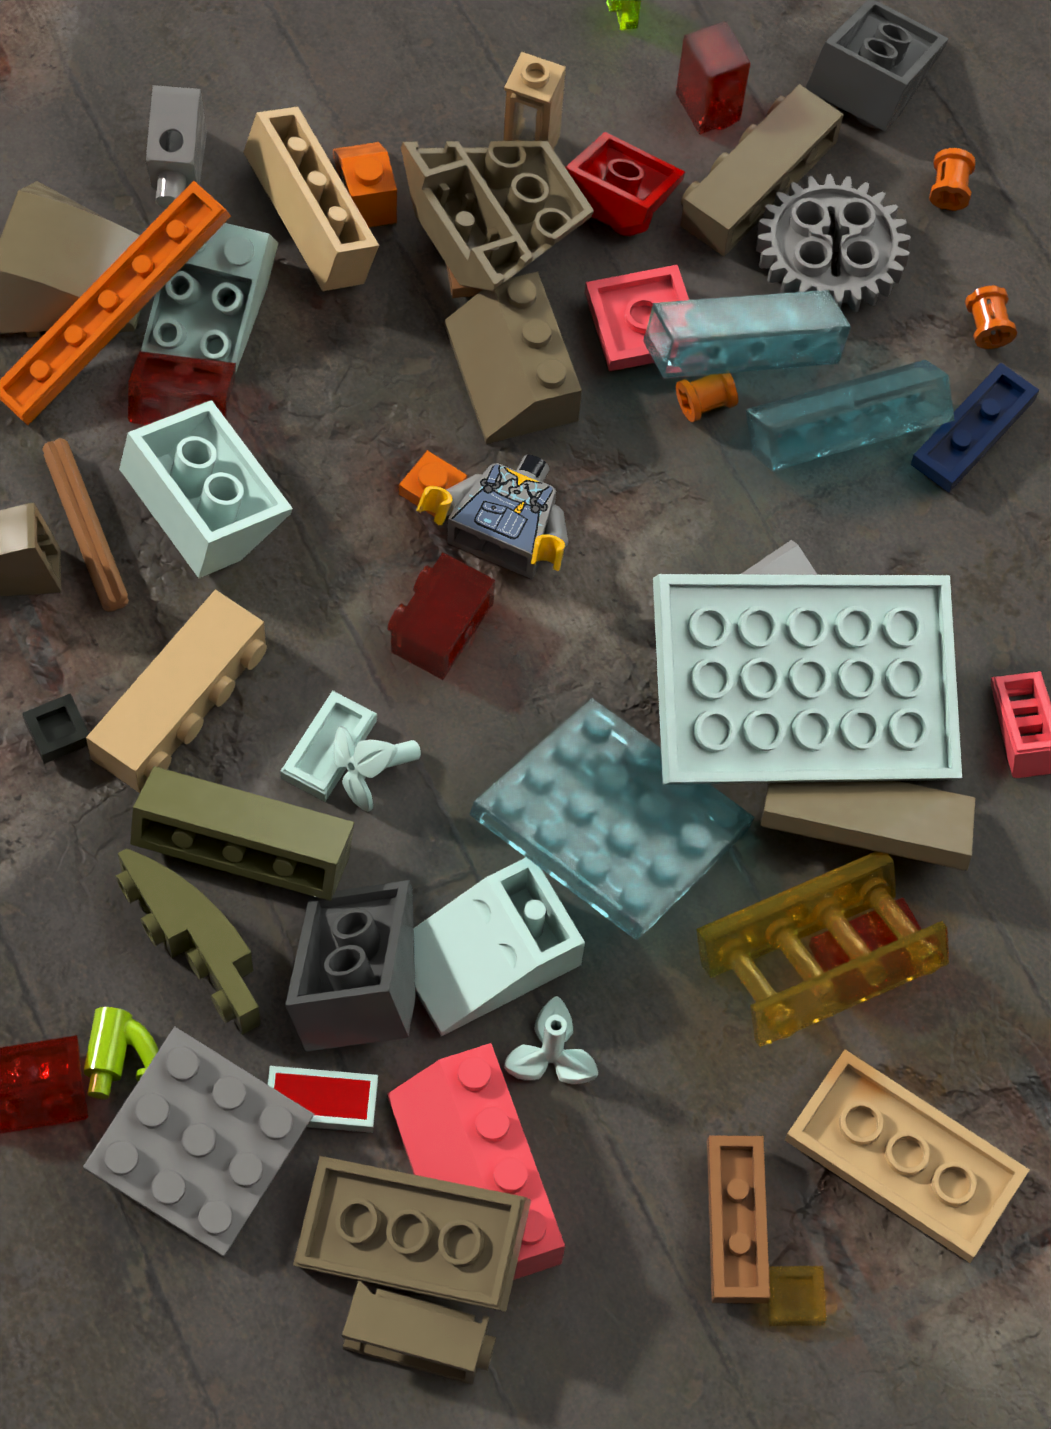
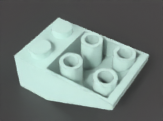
[141,223,278,376]
[414,855,585,1037]

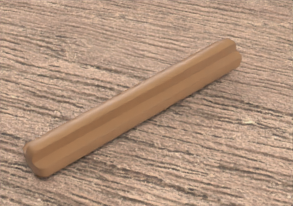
[42,438,129,612]

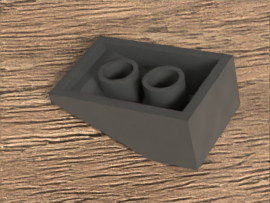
[805,0,949,131]
[285,880,415,1051]

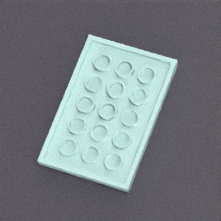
[653,574,962,785]

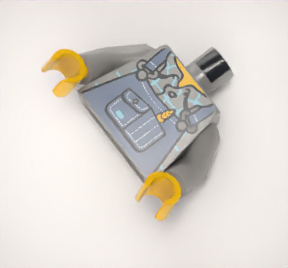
[416,455,569,579]

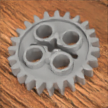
[756,174,911,314]

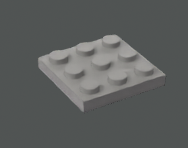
[83,1026,314,1258]

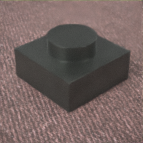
[22,693,89,764]

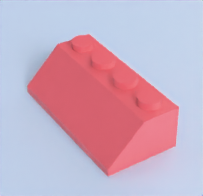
[387,1043,565,1280]

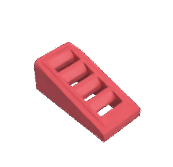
[991,671,1051,778]

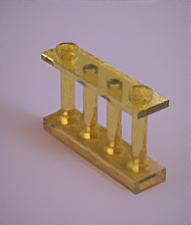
[696,851,949,1048]

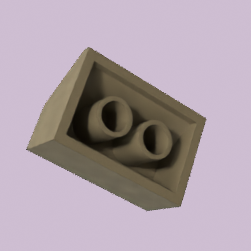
[444,272,582,444]

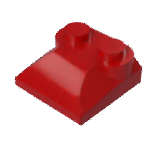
[565,132,685,236]

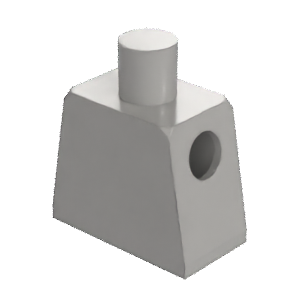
[146,85,207,208]

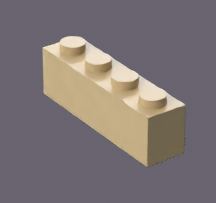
[243,107,379,291]
[86,589,267,793]

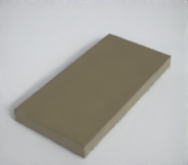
[761,781,975,870]
[293,1156,531,1312]

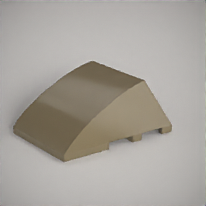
[401,141,594,291]
[0,181,142,337]

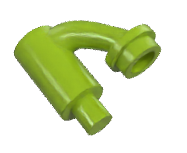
[83,1007,159,1099]

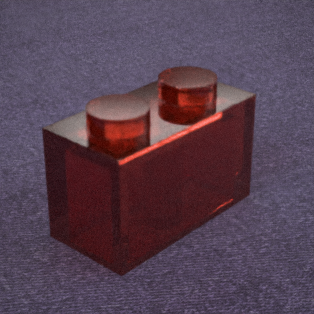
[676,21,751,135]
[387,553,495,680]

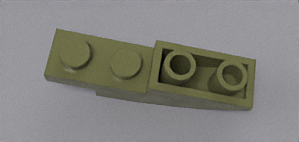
[115,848,261,1035]

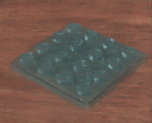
[469,698,755,940]

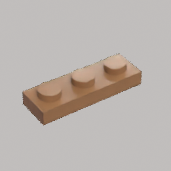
[707,1135,770,1303]

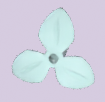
[333,726,421,812]
[504,996,598,1084]

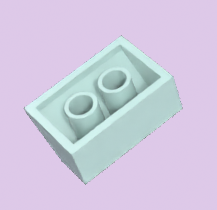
[119,400,293,578]

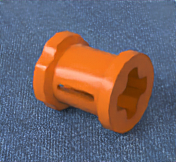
[929,148,976,211]
[965,285,1017,349]
[676,365,738,422]

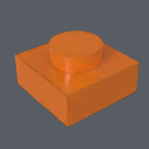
[399,450,468,517]

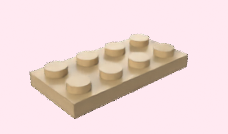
[785,1049,1030,1263]

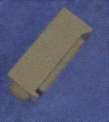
[342,1281,496,1385]

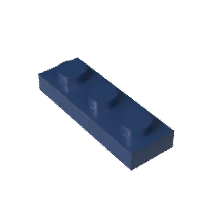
[911,363,1039,493]

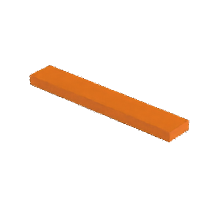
[0,181,231,426]

